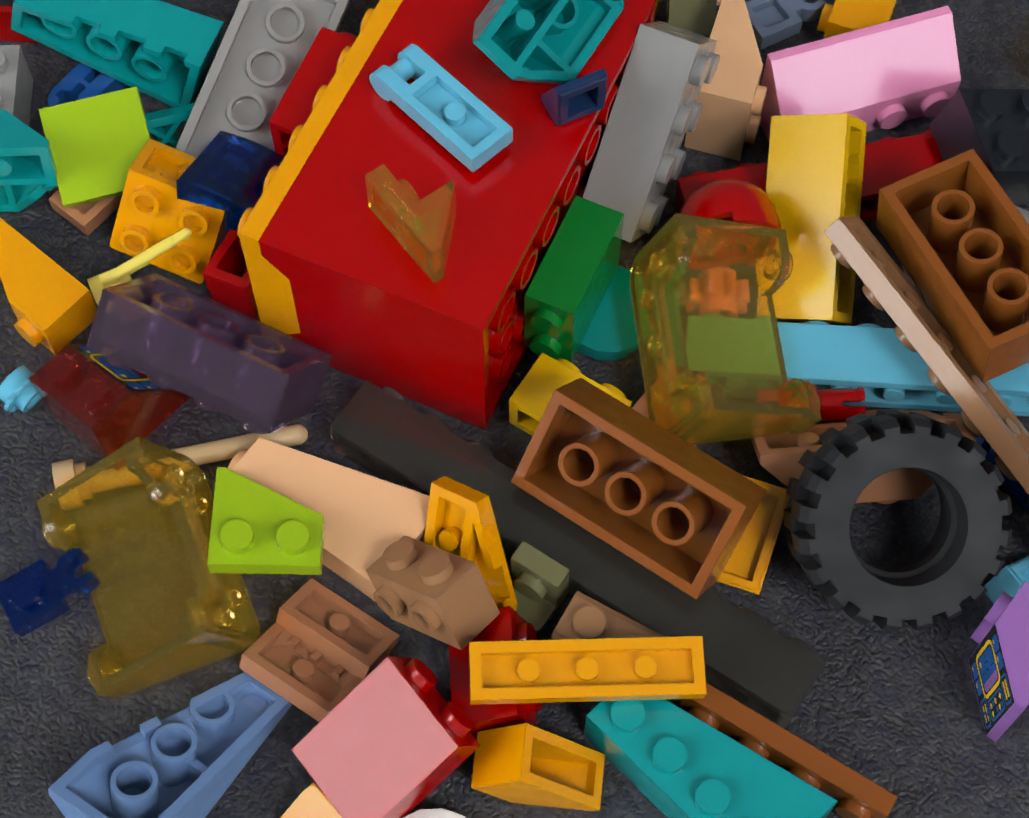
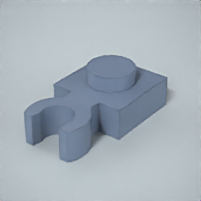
[745,0,826,50]

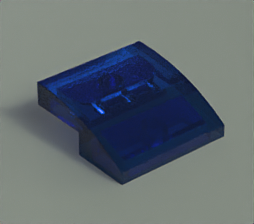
[176,131,284,230]

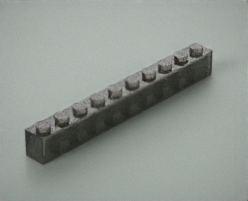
[329,380,826,730]

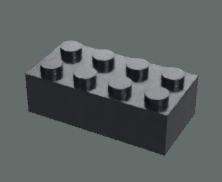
[929,88,1029,206]

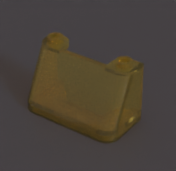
[630,213,821,445]
[36,437,261,699]

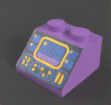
[968,581,1029,742]

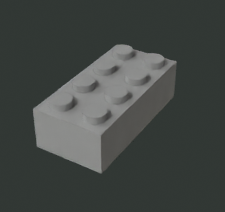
[582,21,720,243]

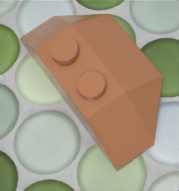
[750,408,977,504]

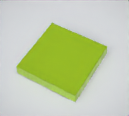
[38,86,151,208]

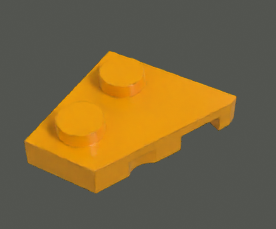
[424,476,518,611]

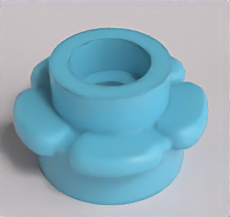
[0,365,45,413]

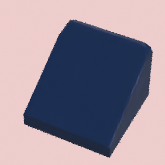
[541,68,607,127]

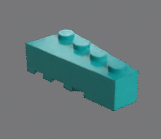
[584,699,837,818]

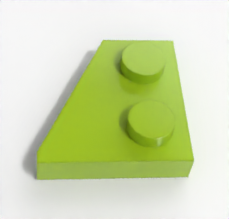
[207,467,325,575]

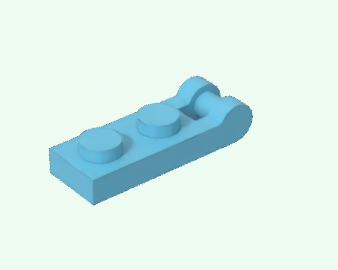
[369,44,513,172]

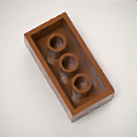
[876,149,1029,383]
[511,378,767,599]

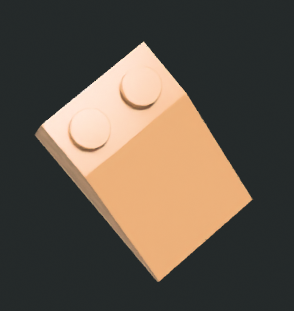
[684,0,768,161]

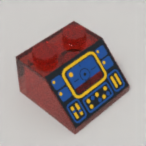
[29,343,193,465]

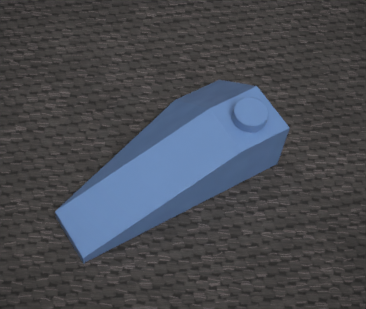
[48,672,292,818]

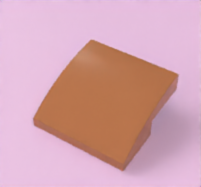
[239,578,400,722]

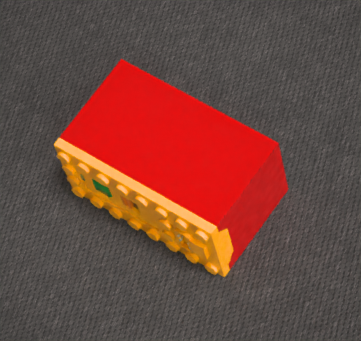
[237,0,656,430]

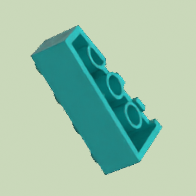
[11,0,224,107]

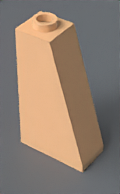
[228,437,429,602]

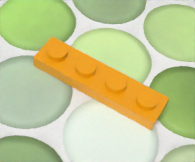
[469,636,707,705]

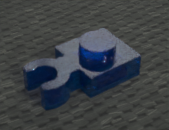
[0,548,101,637]

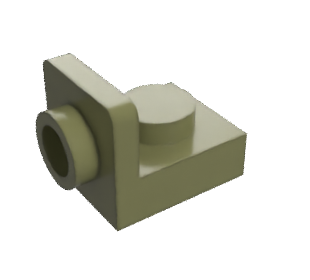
[511,541,570,634]

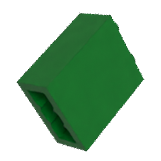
[524,196,624,363]

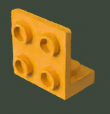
[109,138,244,284]

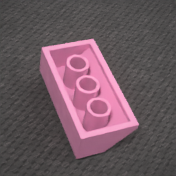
[760,6,961,141]

